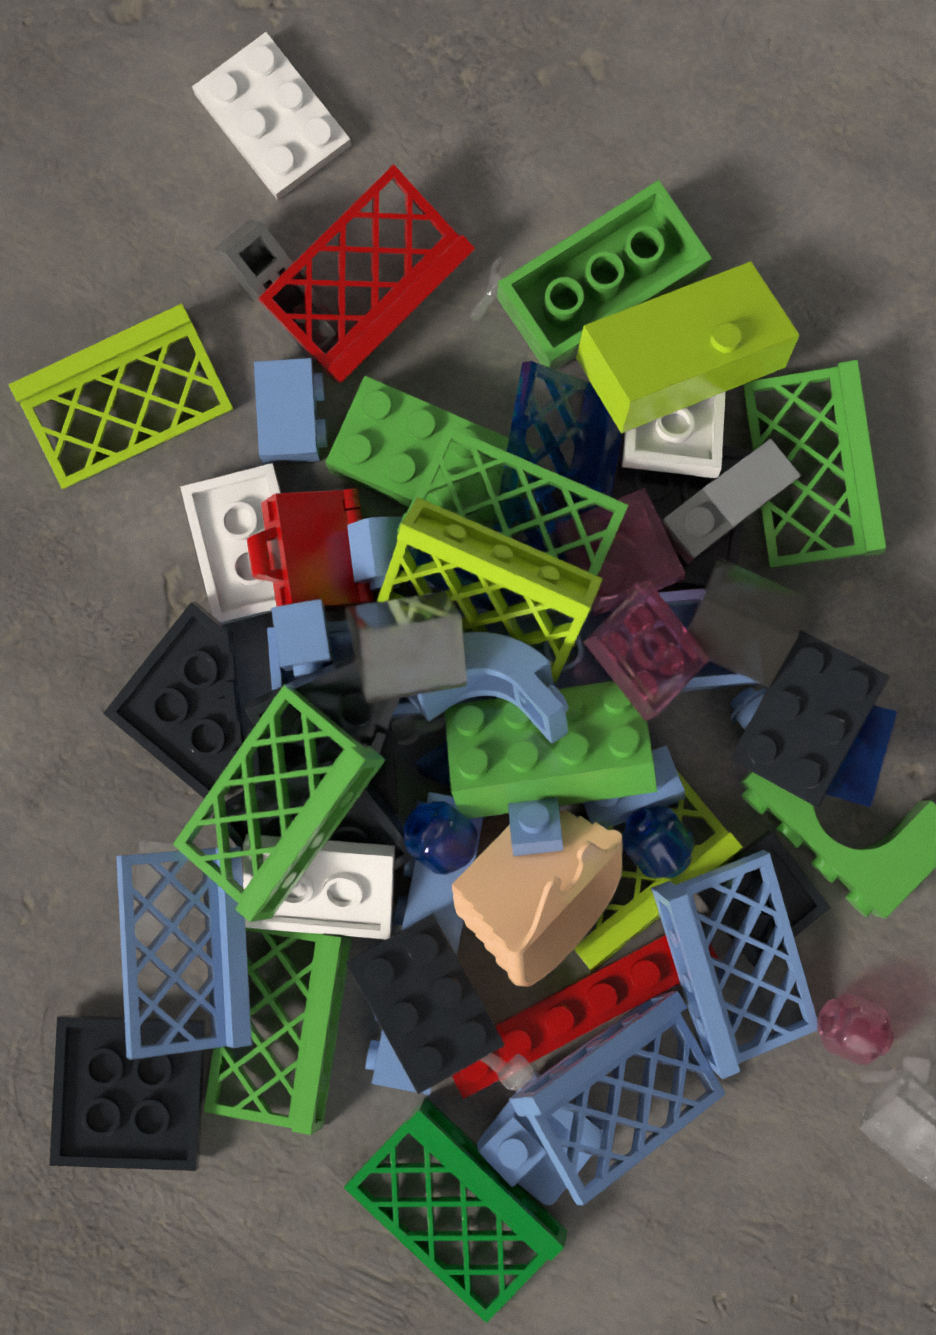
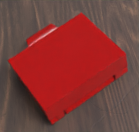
[247,488,376,612]

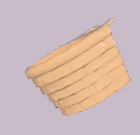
[452,810,622,987]

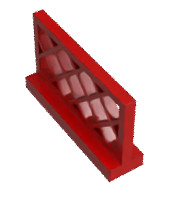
[257,164,475,382]

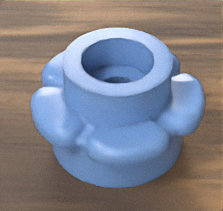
[730,687,767,730]

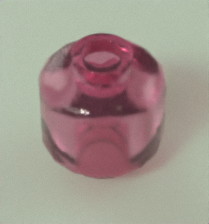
[817,993,894,1065]

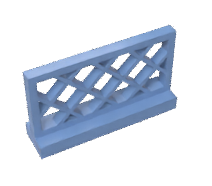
[116,847,252,1059]
[652,850,820,1079]
[509,991,726,1205]

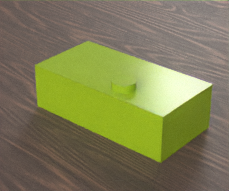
[576,261,799,433]

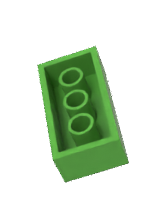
[497,180,712,375]
[325,376,541,533]
[445,677,657,820]

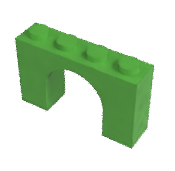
[738,770,936,919]

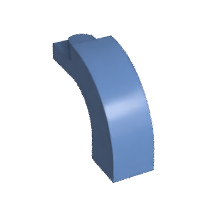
[393,632,568,744]

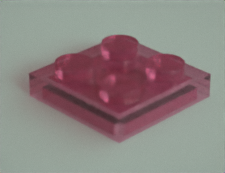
[555,488,685,616]
[584,582,710,721]

